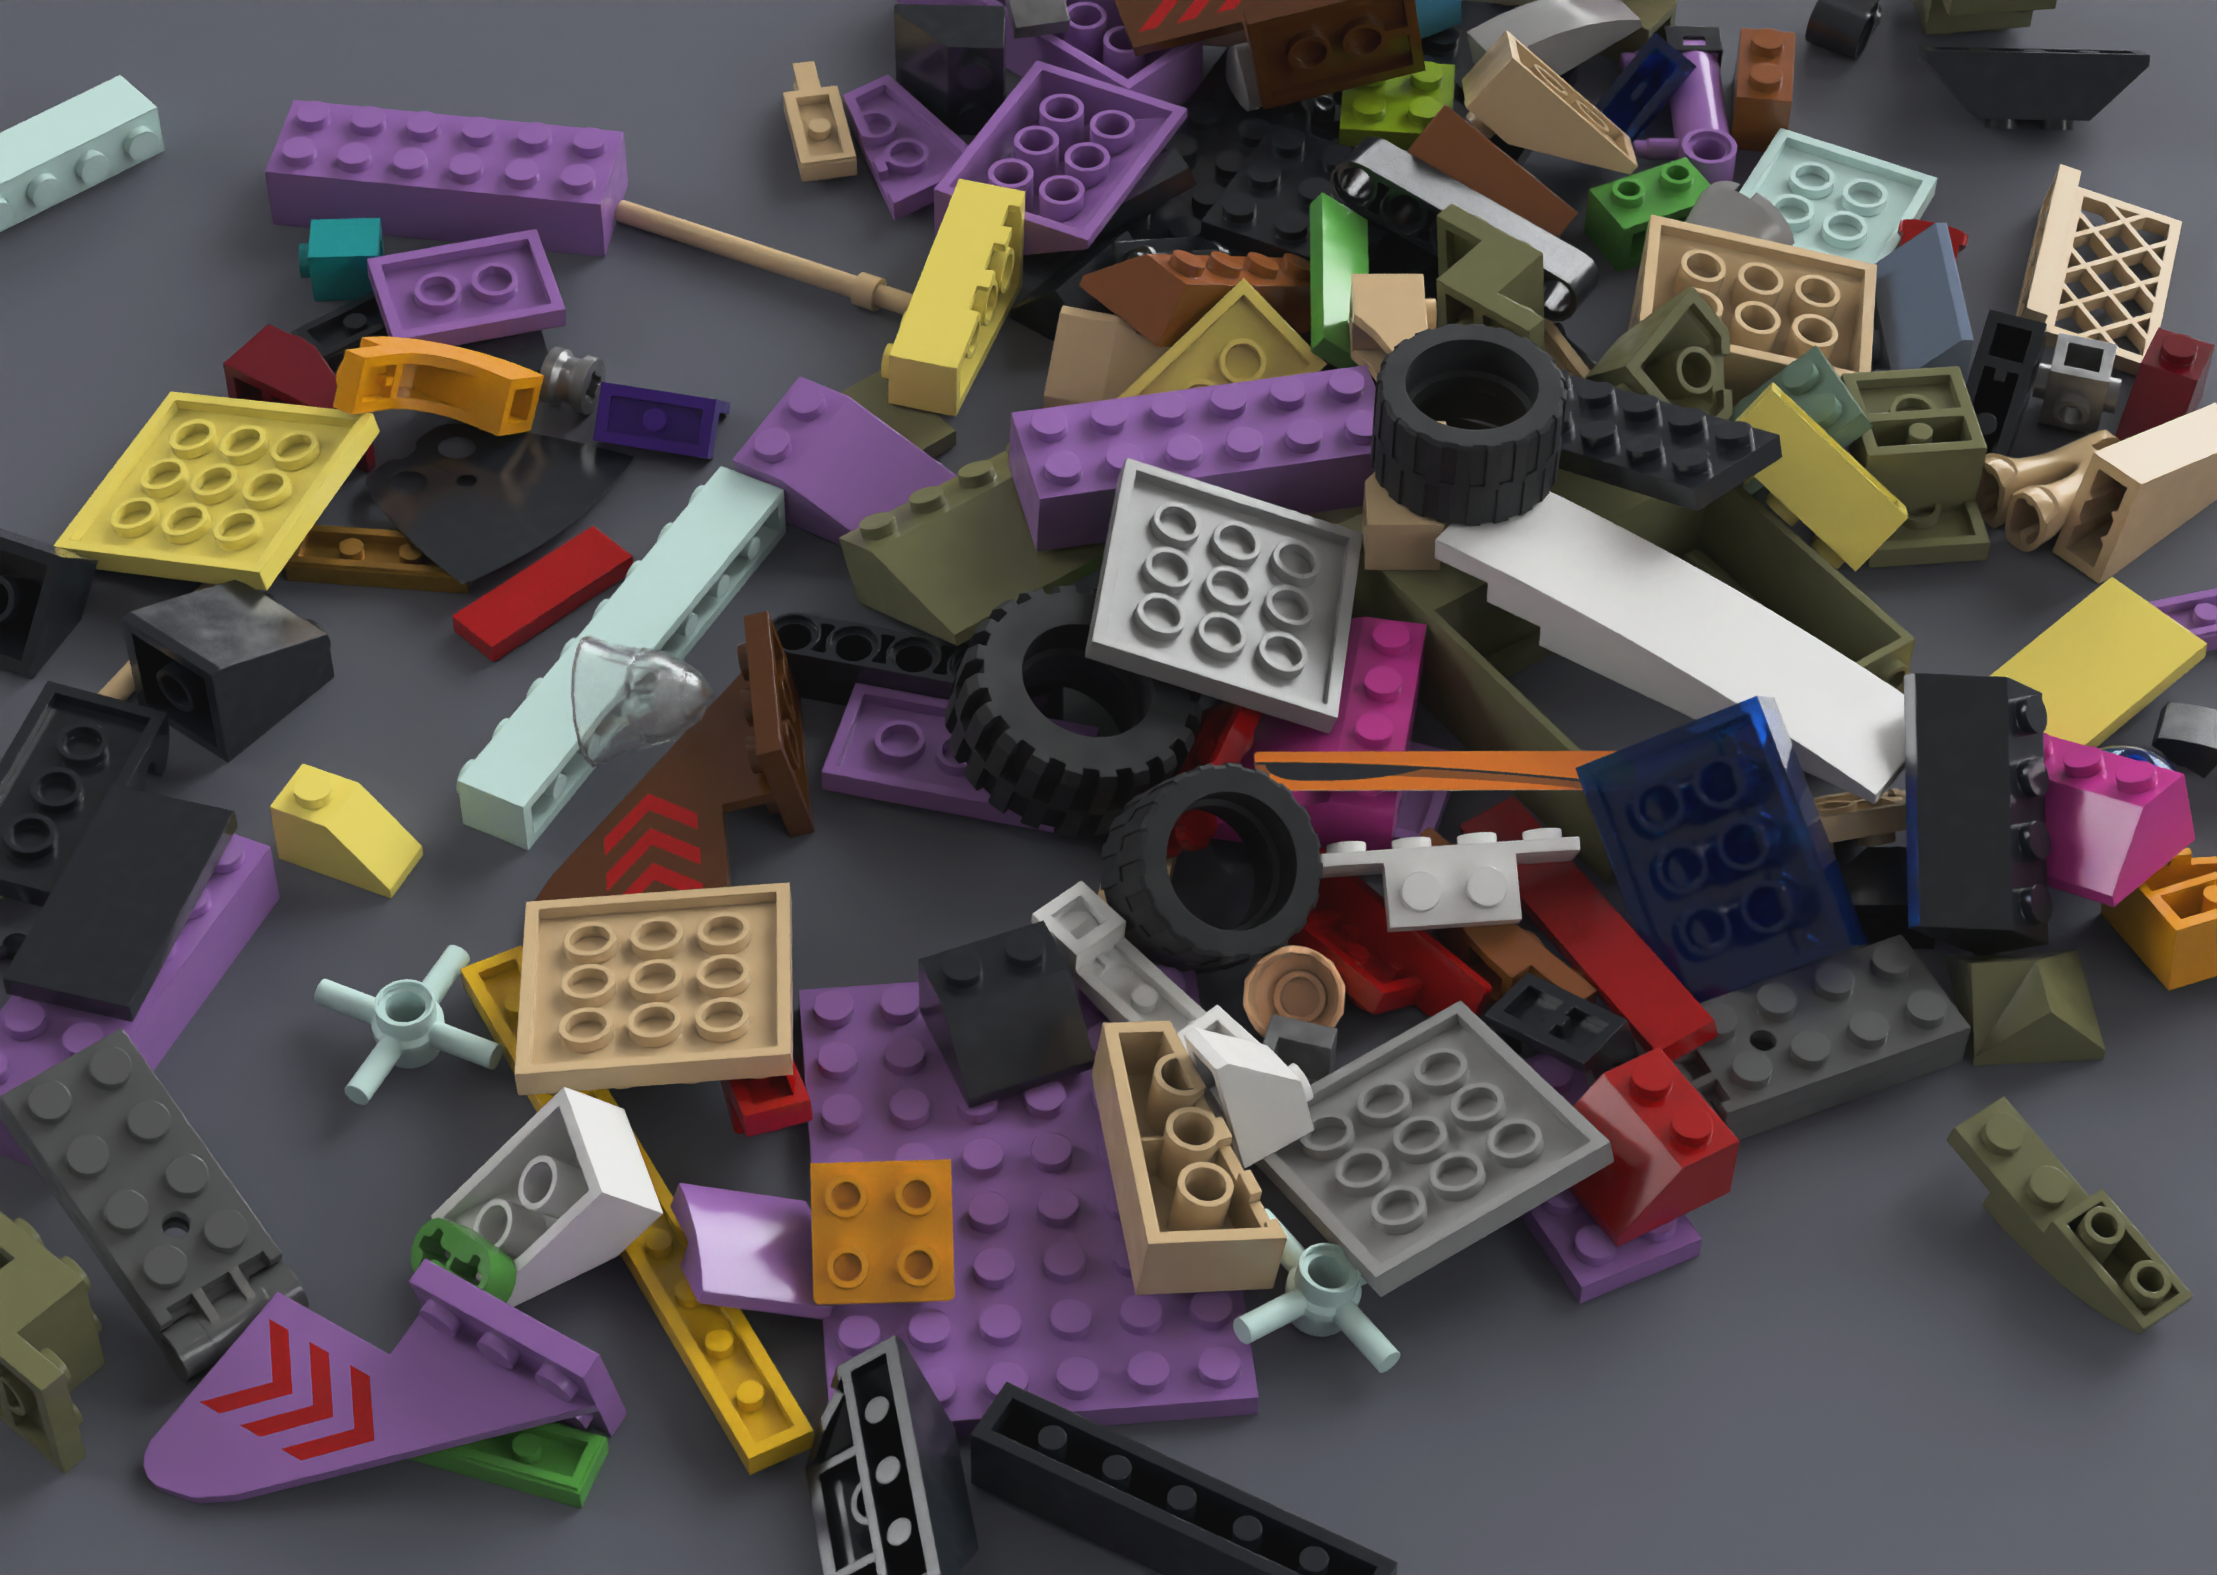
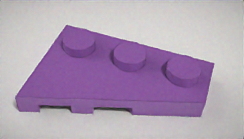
[843,74,968,221]

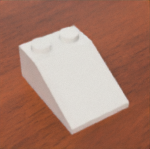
[431,1087,663,1307]

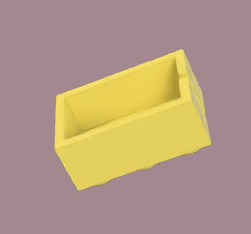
[1736,382,1908,572]

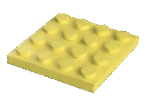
[53,391,380,591]

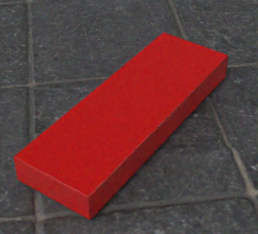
[452,526,633,662]

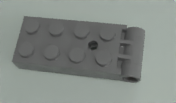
[1633,934,1971,1140]
[0,1028,309,1381]

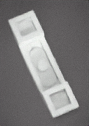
[1031,880,1261,1057]

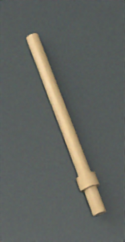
[615,200,913,315]

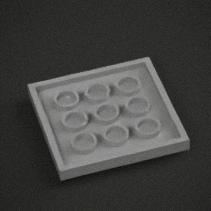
[1085,457,1363,733]
[1255,1000,1614,1297]

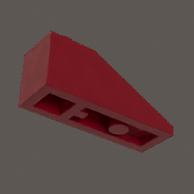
[223,324,376,474]

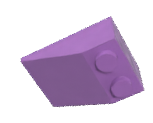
[732,376,957,546]

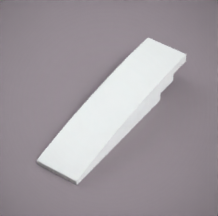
[1434,491,1905,804]

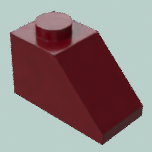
[2115,327,2215,441]

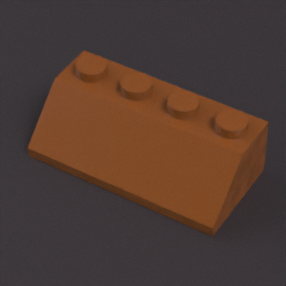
[1079,250,1311,347]

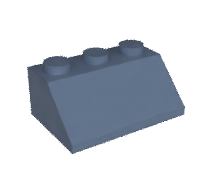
[1871,223,1974,382]

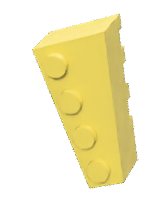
[881,179,1026,417]

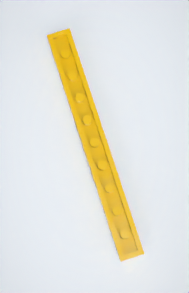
[460,945,814,1475]

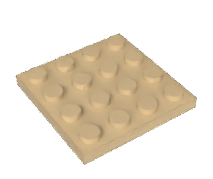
[514,882,793,1095]

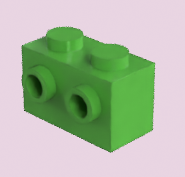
[1584,157,1711,272]

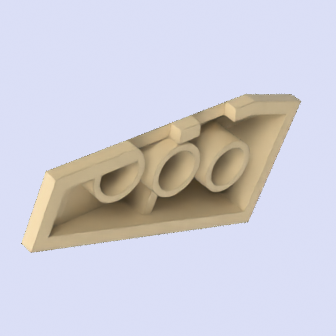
[1044,305,1171,408]

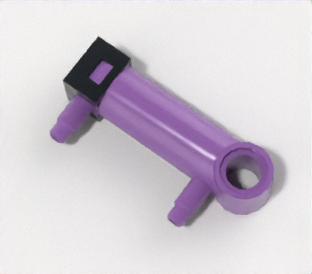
[1620,26,1737,184]

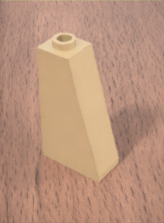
[2052,403,2217,584]

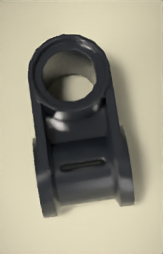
[1805,0,1882,59]

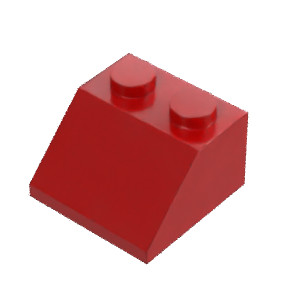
[1569,1047,1740,1247]

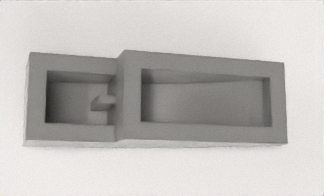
[1467,0,1642,76]

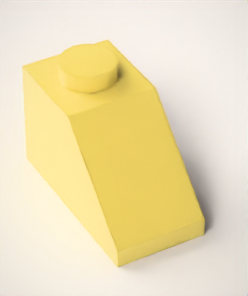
[269,764,423,899]

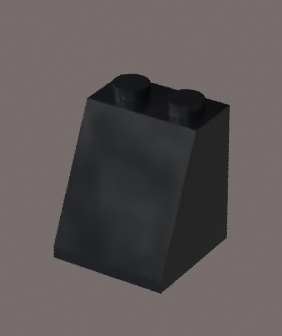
[121,580,335,763]

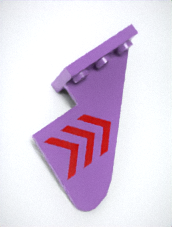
[143,1259,628,1504]

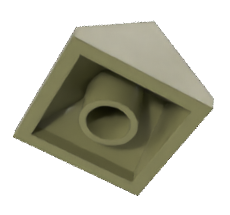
[1947,950,2106,1066]

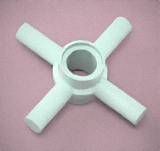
[314,945,503,1105]
[1233,1208,1401,1373]

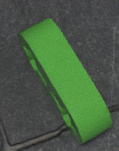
[410,1218,516,1303]

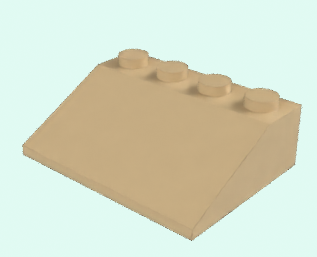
[1628,215,1877,407]

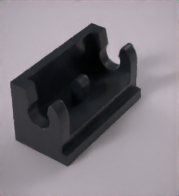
[1484,972,1639,1088]

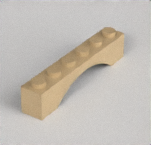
[1348,274,1450,570]

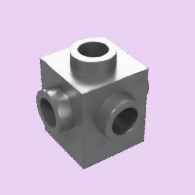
[2032,333,2122,434]

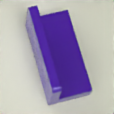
[593,382,731,459]

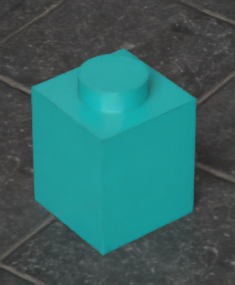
[299,218,385,301]

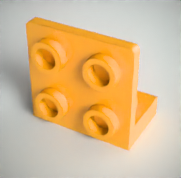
[810,1159,955,1305]

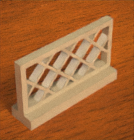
[2015,164,2182,376]

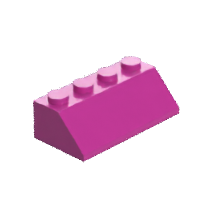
[2043,732,2195,907]

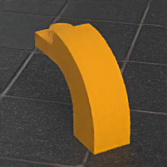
[333,336,544,436]

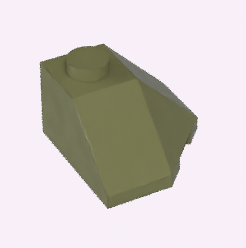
[1585,286,1733,420]

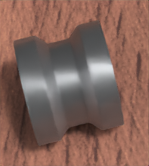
[539,346,606,415]

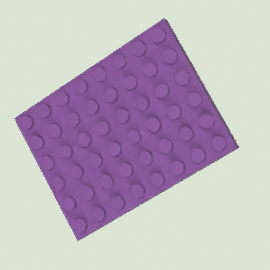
[799,965,1259,1437]

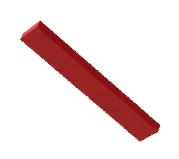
[1459,796,1718,1062]

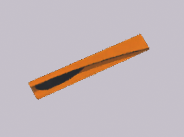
[1254,751,1636,791]

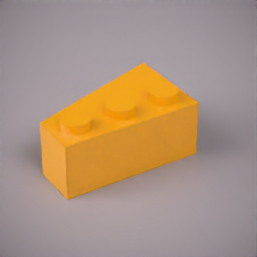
[2100,848,2217,991]

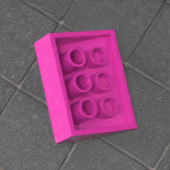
[1211,616,1427,851]

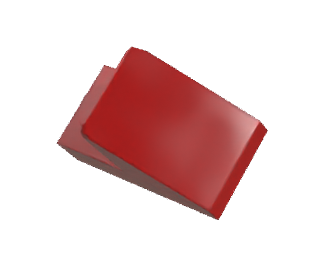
[720,1061,813,1137]

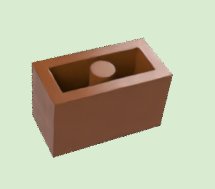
[1730,28,1796,152]

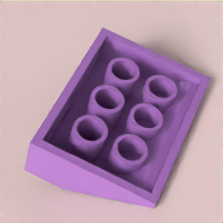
[934,60,1187,255]

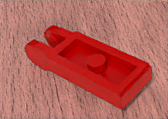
[1166,702,1263,859]

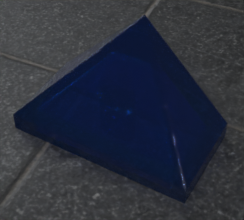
[1595,32,1697,143]

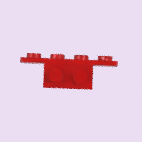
[1288,847,1492,1018]

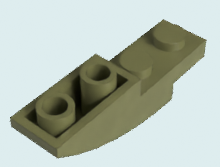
[1946,1096,2194,1335]

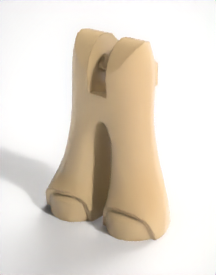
[1976,429,2120,552]

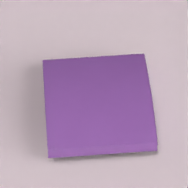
[670,1183,833,1319]

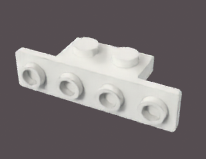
[1320,828,1581,932]

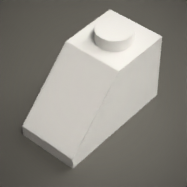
[1183,1028,1314,1169]

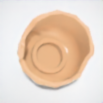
[1243,945,1346,1037]

